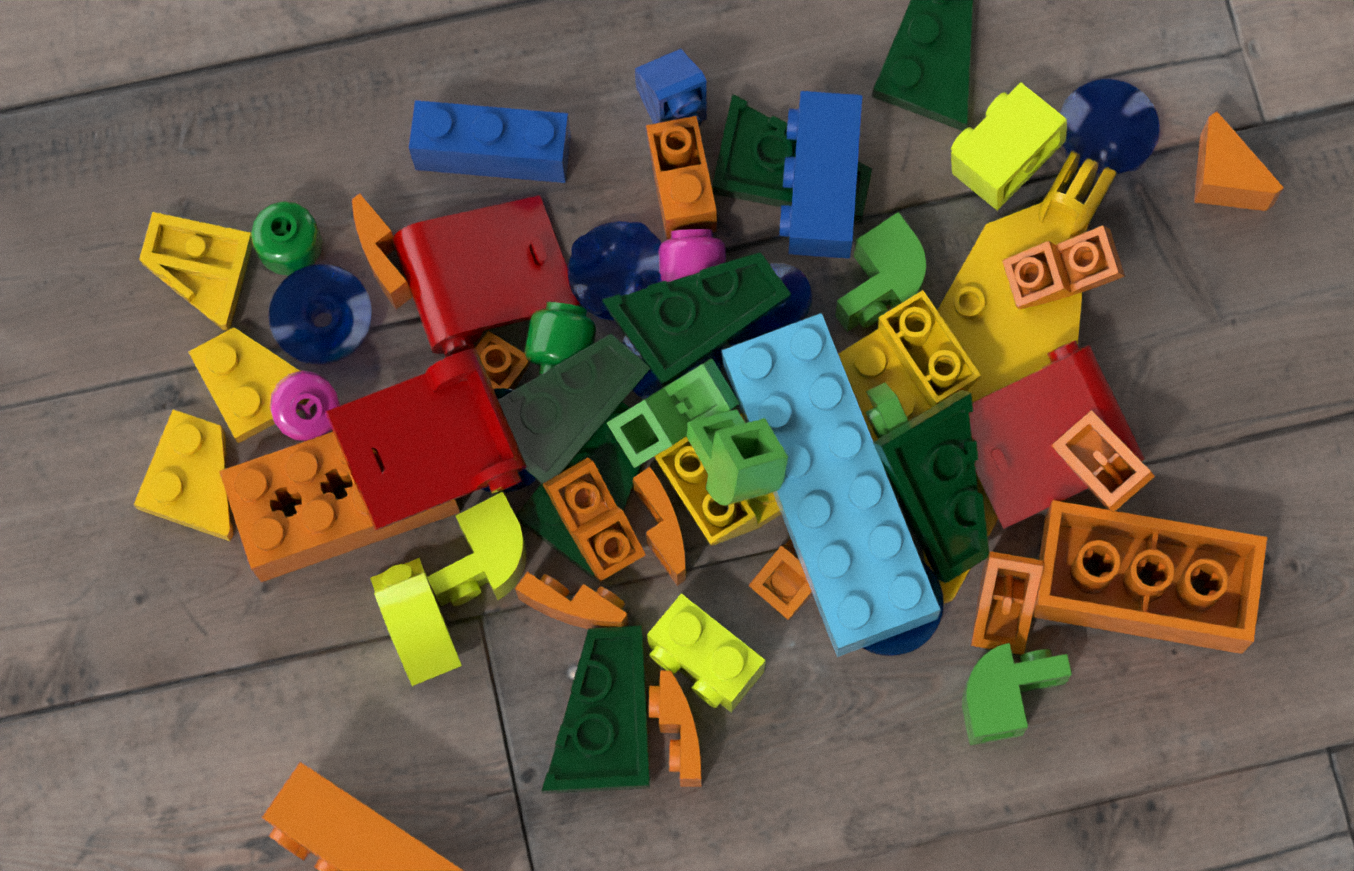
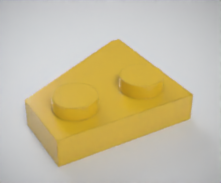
[139,212,253,331]
[188,327,309,444]
[133,409,233,542]

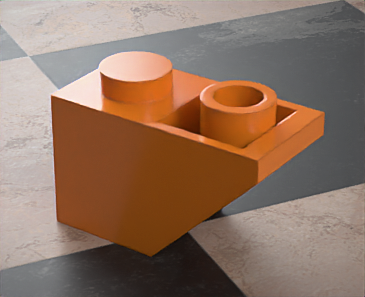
[646,116,717,240]

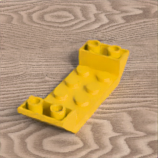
[654,290,981,546]

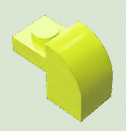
[427,492,526,606]
[370,558,462,686]

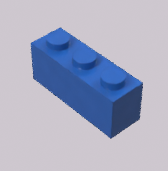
[779,91,862,259]
[409,100,571,183]

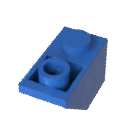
[635,49,707,126]

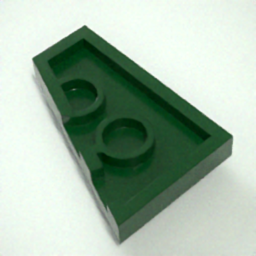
[872,0,973,131]
[712,93,872,223]
[602,252,791,387]
[499,334,650,485]
[873,390,989,584]
[516,402,643,583]
[541,625,650,794]

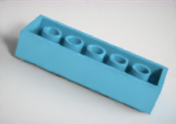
[722,313,940,657]

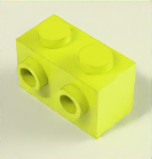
[951,82,1067,211]
[647,593,766,712]

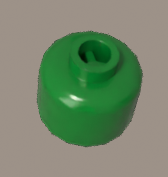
[251,201,323,276]
[525,302,597,376]

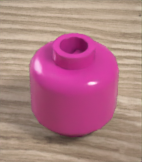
[659,229,726,282]
[269,371,340,441]

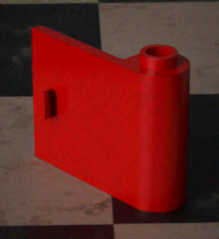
[392,195,581,357]
[969,340,1145,529]
[325,349,527,531]

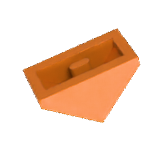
[1194,111,1284,211]
[1051,410,1155,512]
[971,551,1044,655]

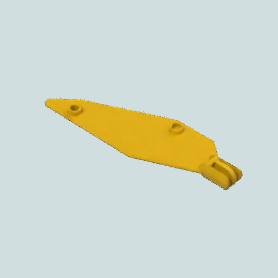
[923,151,1117,604]

